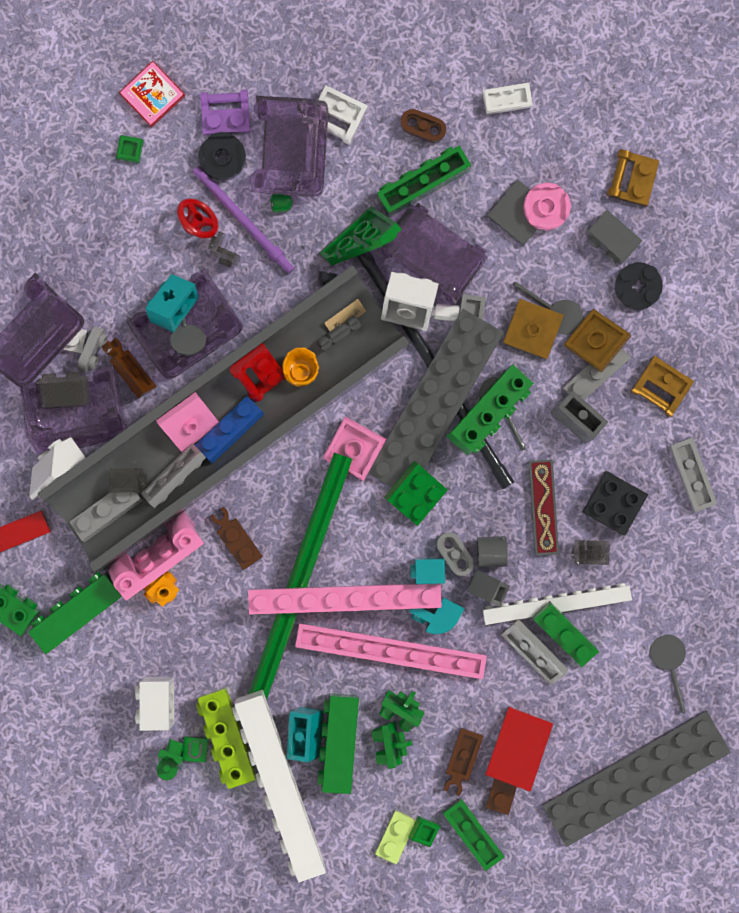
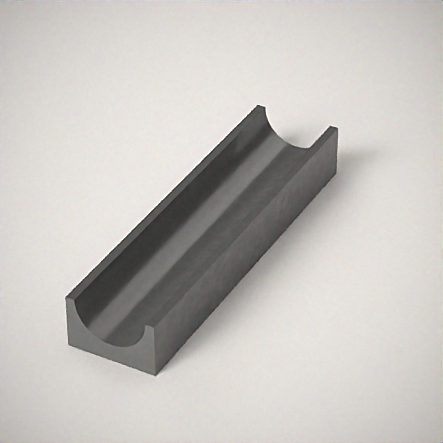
[37,265,410,572]

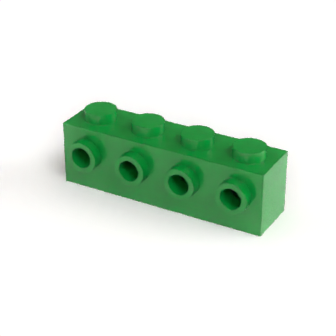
[377,145,472,218]
[446,364,534,455]
[28,571,122,655]
[0,583,41,636]
[317,693,359,794]

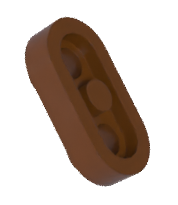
[401,109,446,143]

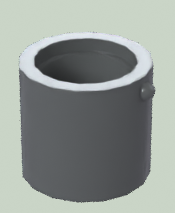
[477,536,508,567]

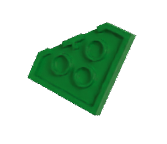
[319,206,402,265]

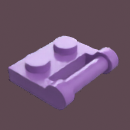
[200,90,251,136]

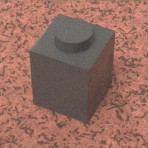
[467,570,510,607]

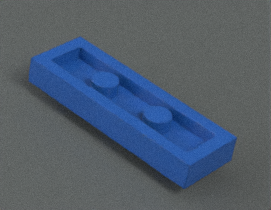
[195,396,264,464]

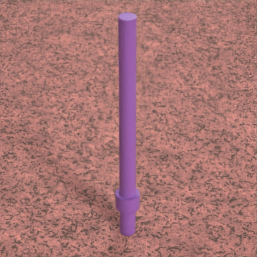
[193,166,295,274]

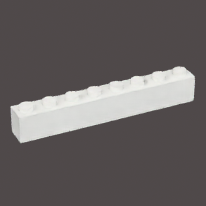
[232,690,326,883]

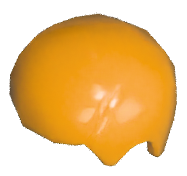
[283,347,319,387]

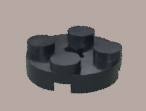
[198,132,246,181]
[615,262,663,310]

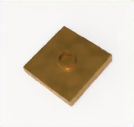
[503,299,564,359]
[564,309,631,373]

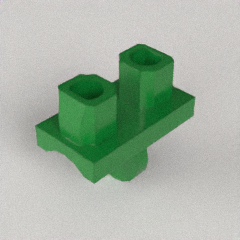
[379,690,425,732]
[372,721,413,769]
[156,739,184,781]

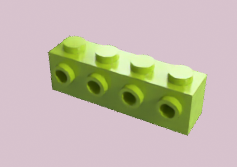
[196,687,257,789]

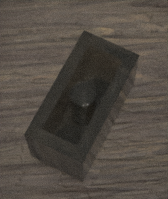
[35,372,90,409]

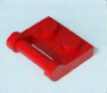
[230,343,286,403]

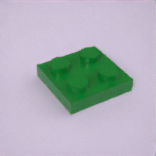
[384,461,448,526]

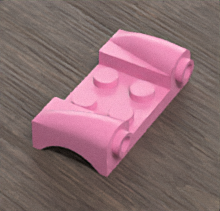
[108,511,204,601]

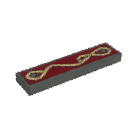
[528,459,559,555]

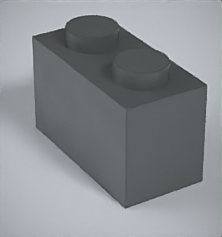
[586,210,642,265]
[550,390,608,444]

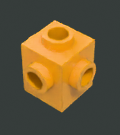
[144,571,179,607]

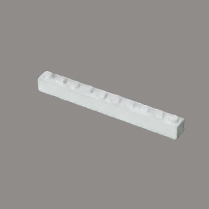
[482,583,632,625]

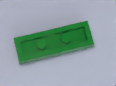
[533,601,599,667]
[442,798,505,871]

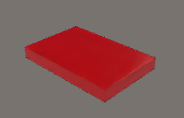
[485,707,554,792]

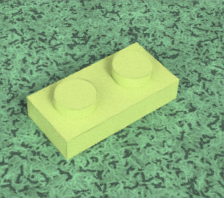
[375,810,416,864]

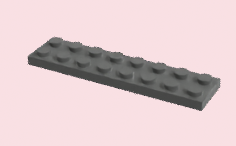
[368,309,504,487]
[542,710,731,847]

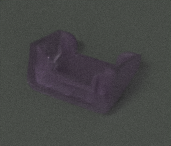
[250,96,329,197]
[378,203,488,305]
[126,268,243,379]
[0,272,84,387]
[20,366,128,455]

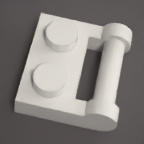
[307,85,368,145]

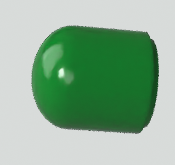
[271,193,293,213]

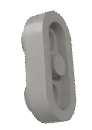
[77,326,108,373]
[437,532,474,576]

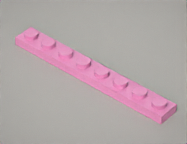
[248,584,442,614]
[295,623,487,679]

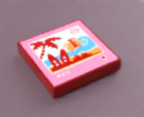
[119,61,186,128]

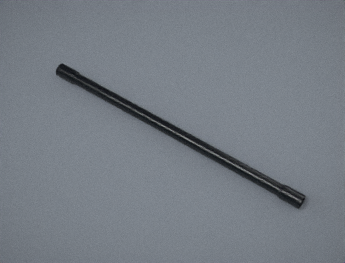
[356,251,514,489]

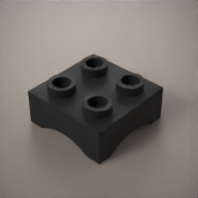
[582,471,649,536]

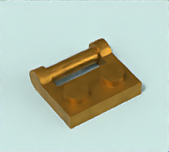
[607,149,660,207]
[630,356,694,417]

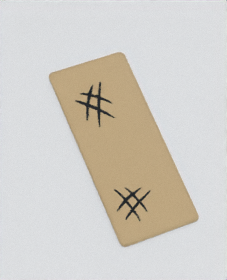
[324,299,366,332]

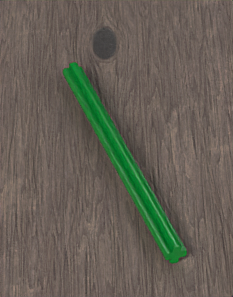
[238,452,353,723]

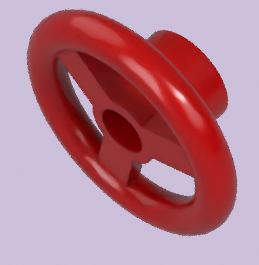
[177,198,219,239]

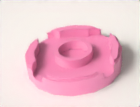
[523,182,571,231]

